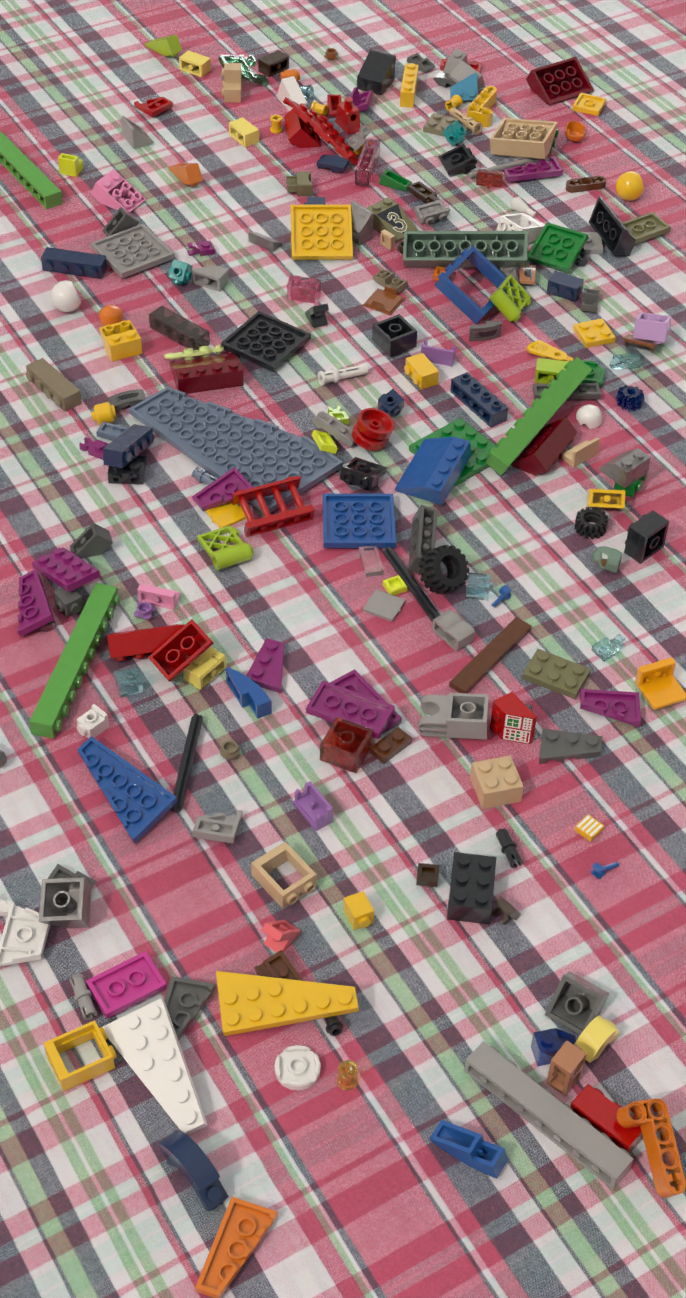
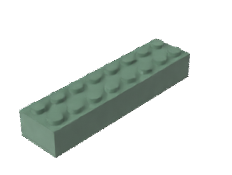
[403,231,528,267]

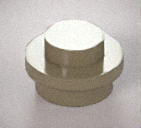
[220,740,240,759]

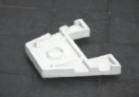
[0,899,50,966]

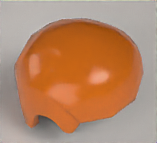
[565,121,586,142]
[99,305,123,326]

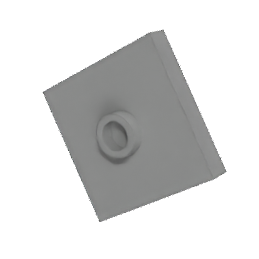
[582,232,603,254]

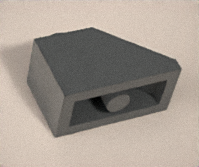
[103,207,139,237]
[70,523,113,559]

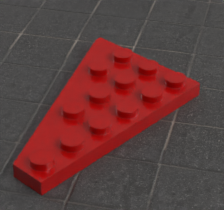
[283,97,360,166]

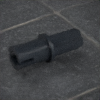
[496,828,523,868]

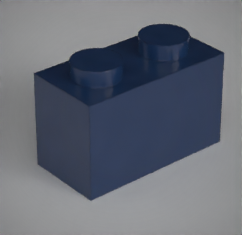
[547,271,584,302]

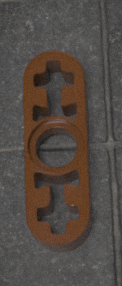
[565,176,606,193]

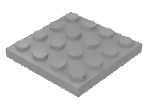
[90,224,175,278]

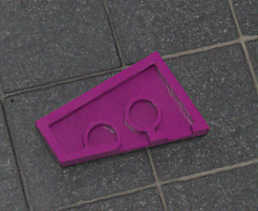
[192,467,254,511]
[246,638,284,693]
[580,689,641,727]

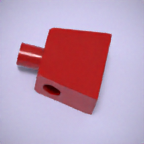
[335,97,360,135]

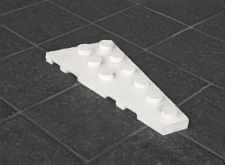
[103,998,208,1135]

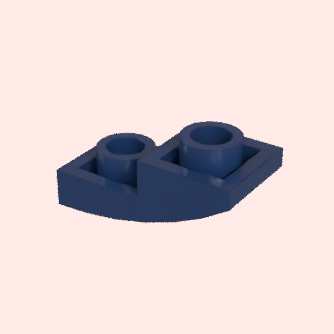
[316,155,350,172]

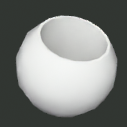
[50,280,81,312]

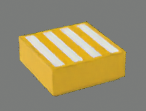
[574,815,604,842]

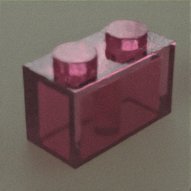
[287,275,321,304]

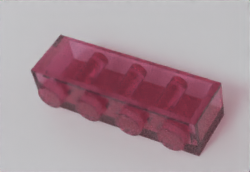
[355,139,380,187]

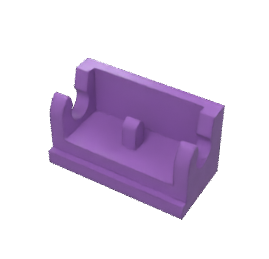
[421,340,456,367]
[293,781,333,831]

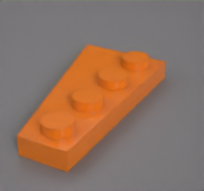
[195,1197,278,1298]

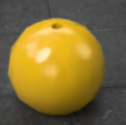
[615,171,644,201]

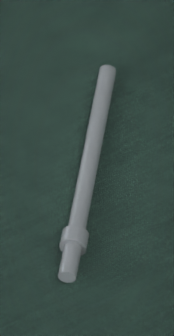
[468,158,541,178]

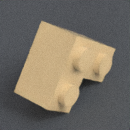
[221,63,242,103]

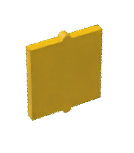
[206,501,246,528]

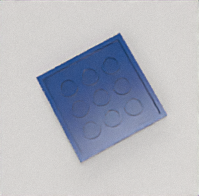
[323,493,396,548]

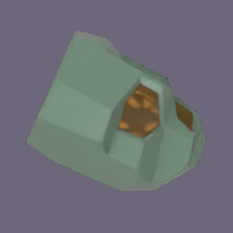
[592,546,622,573]

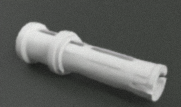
[318,364,368,386]

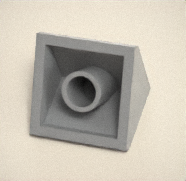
[449,60,485,89]
[121,116,154,149]

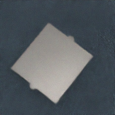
[363,589,405,622]

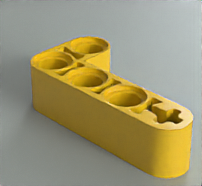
[467,86,497,128]

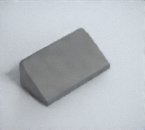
[248,232,282,252]

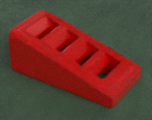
[327,95,342,117]

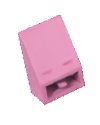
[90,169,146,212]

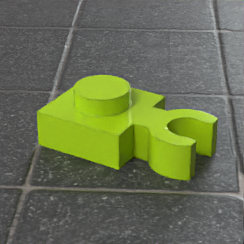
[328,406,349,425]

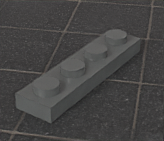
[532,383,601,400]

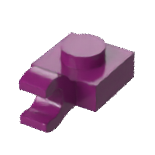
[187,240,215,256]

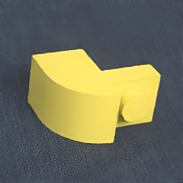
[575,1015,620,1063]

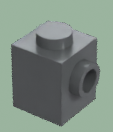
[54,588,83,618]

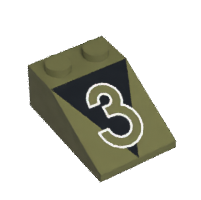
[366,197,418,243]

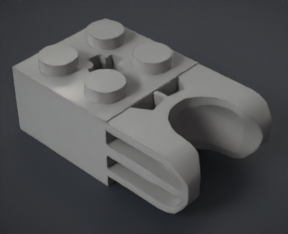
[418,693,489,739]

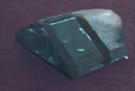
[609,353,644,369]

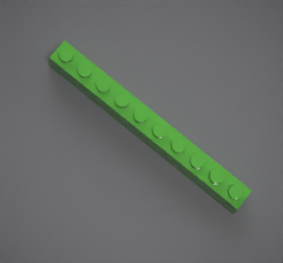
[0,131,63,210]
[485,357,592,475]
[29,583,120,739]

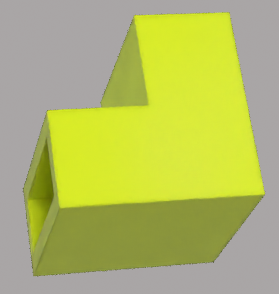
[58,153,84,177]

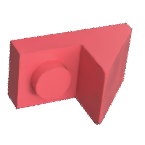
[261,920,301,953]

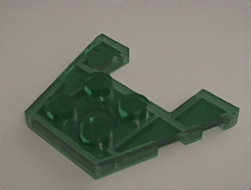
[219,55,269,86]

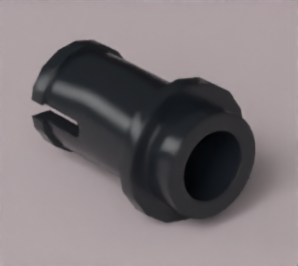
[324,1016,343,1036]

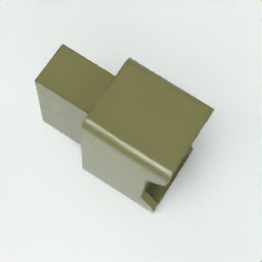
[286,172,312,196]

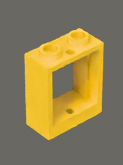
[43,1020,117,1092]

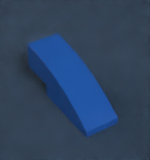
[226,667,272,719]
[430,1120,508,1179]

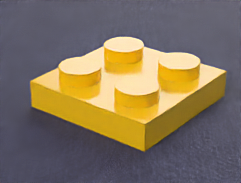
[573,318,616,348]

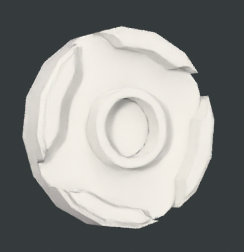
[274,1045,321,1091]

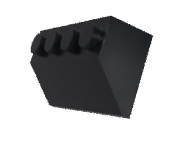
[589,196,635,256]

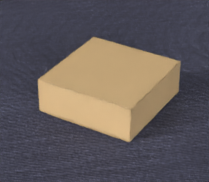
[380,229,395,250]

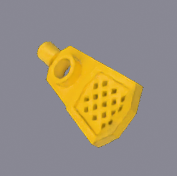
[526,340,574,362]

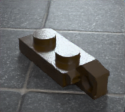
[407,181,440,204]

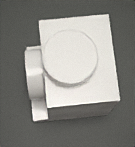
[76,704,109,738]

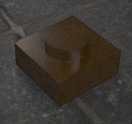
[416,863,439,887]

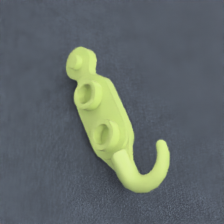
[164,345,224,360]

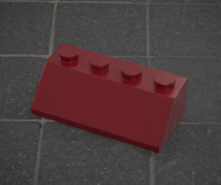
[511,416,578,476]

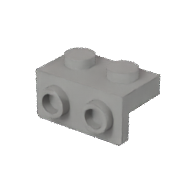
[414,200,450,225]

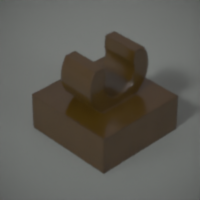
[492,896,521,925]

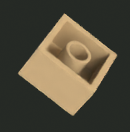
[470,755,524,809]

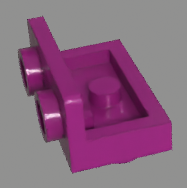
[350,87,374,112]

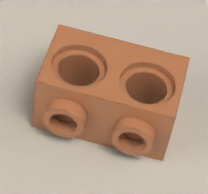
[546,1041,586,1097]

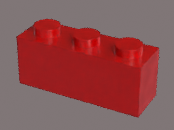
[570,1084,643,1154]

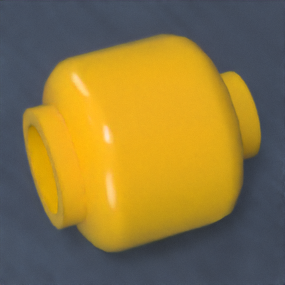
[91,402,117,426]

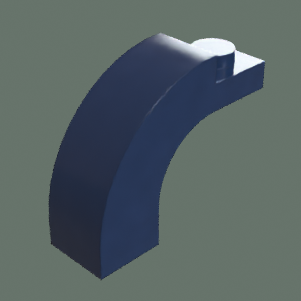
[157,1130,229,1211]

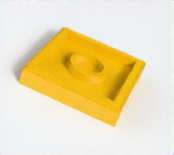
[572,93,607,116]

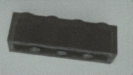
[149,306,210,350]

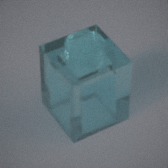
[466,572,493,601]

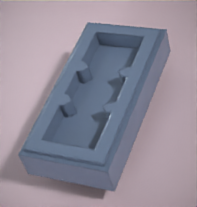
[96,422,128,441]

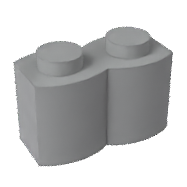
[432,609,475,651]

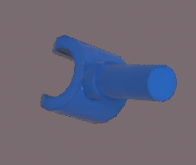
[492,585,511,608]
[590,862,619,879]

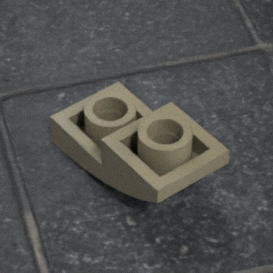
[373,270,408,293]

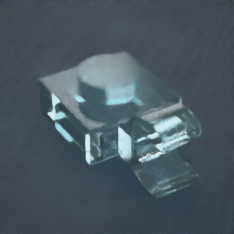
[592,634,626,662]

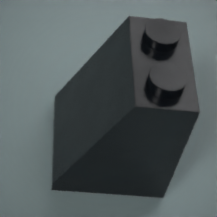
[357,49,396,95]

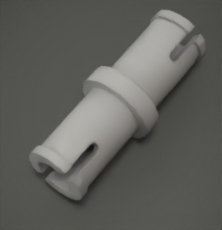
[69,974,97,1020]

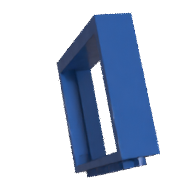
[434,246,513,324]

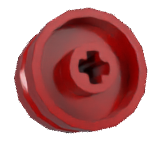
[351,408,394,451]

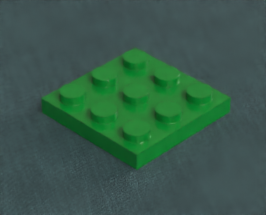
[528,222,588,273]

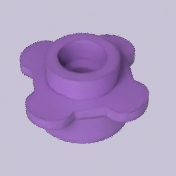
[134,602,155,620]

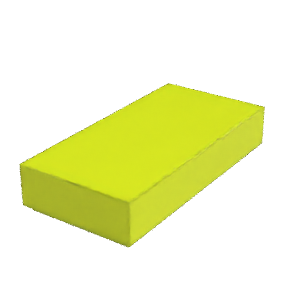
[312,430,338,454]

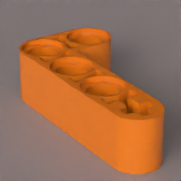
[616,1098,686,1198]

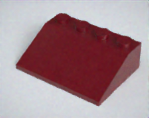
[526,57,594,106]
[169,353,244,394]

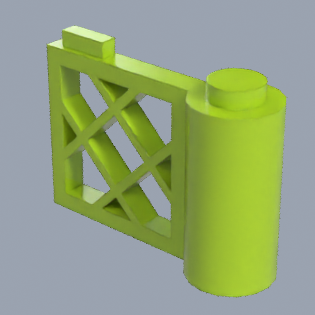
[489,274,531,322]
[197,525,254,571]

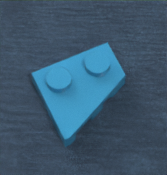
[450,73,478,101]

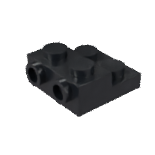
[438,144,477,176]
[108,456,147,484]
[340,457,387,490]

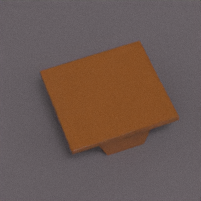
[363,286,405,316]
[623,334,658,353]

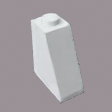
[277,76,307,111]

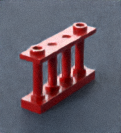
[231,475,315,538]

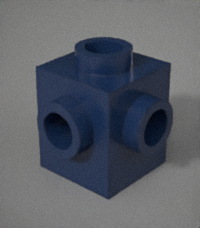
[378,389,404,418]

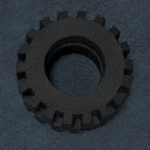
[418,545,469,594]

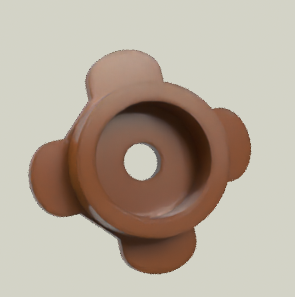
[324,48,338,60]

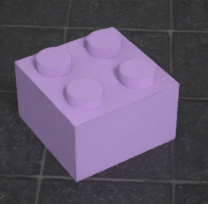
[633,312,672,344]

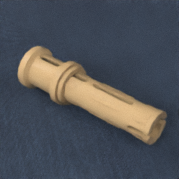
[449,107,483,135]

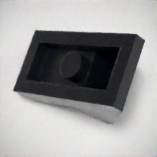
[305,303,329,328]

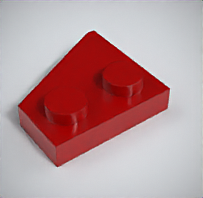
[134,97,173,117]

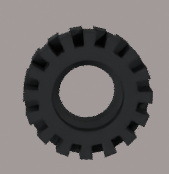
[574,507,608,539]

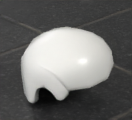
[576,404,603,429]

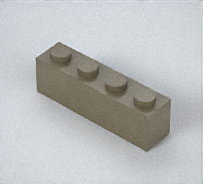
[26,358,82,412]

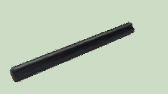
[383,547,440,622]
[171,714,203,813]

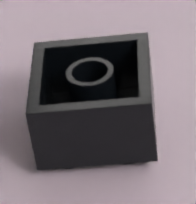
[372,314,418,357]
[624,510,669,564]

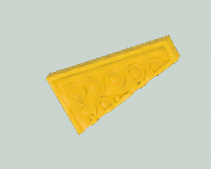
[216,971,359,1036]

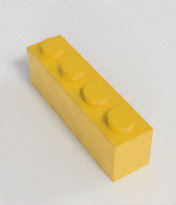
[400,63,419,108]

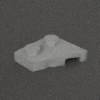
[192,810,243,844]

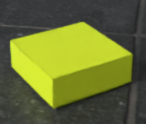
[382,575,407,596]

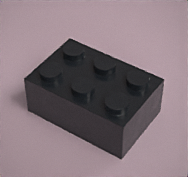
[447,852,497,925]

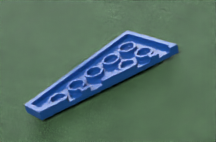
[77,736,178,844]

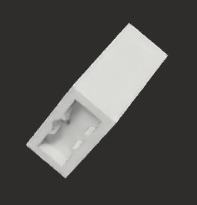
[496,213,545,241]

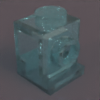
[114,668,146,697]

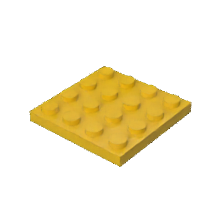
[290,205,353,260]

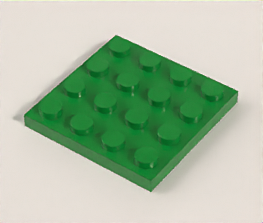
[409,418,498,487]

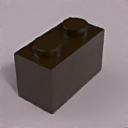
[258,50,289,77]

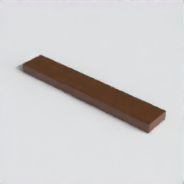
[449,617,532,693]

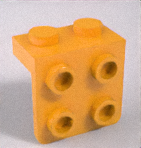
[635,657,686,710]

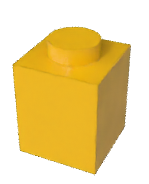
[343,891,374,930]

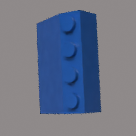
[395,437,471,505]

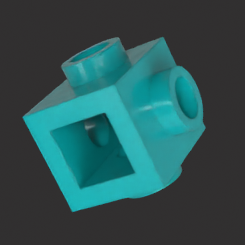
[442,120,467,146]
[168,259,193,285]

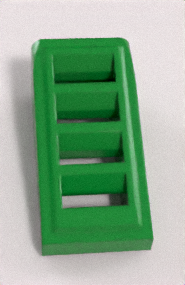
[379,169,412,191]

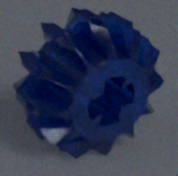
[616,385,645,412]

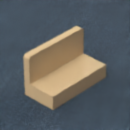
[562,437,600,468]

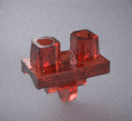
[476,169,503,188]

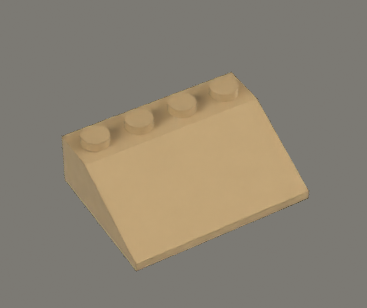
[490,118,558,159]

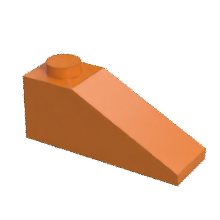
[168,163,203,187]

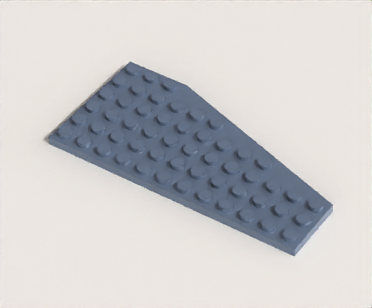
[129,387,343,513]

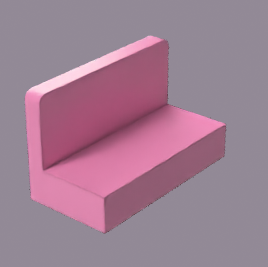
[137,585,181,610]

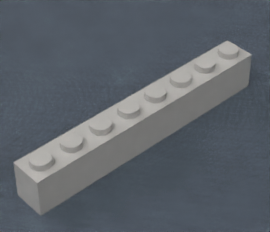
[464,1041,633,1190]

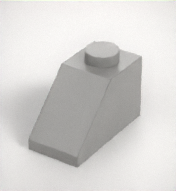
[443,49,467,74]
[192,265,229,292]

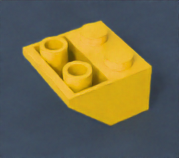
[99,320,142,362]

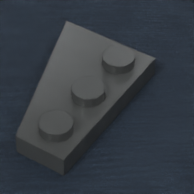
[539,728,602,764]
[164,976,216,1041]

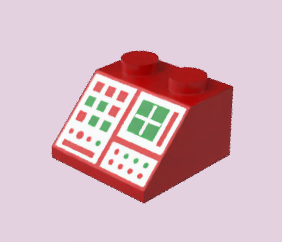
[490,691,537,744]

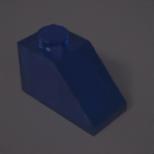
[531,1028,576,1066]

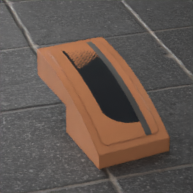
[519,264,536,285]

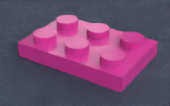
[86,951,167,1019]

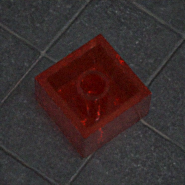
[320,717,374,774]

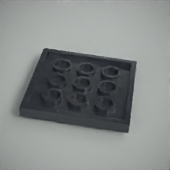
[221,311,311,372]

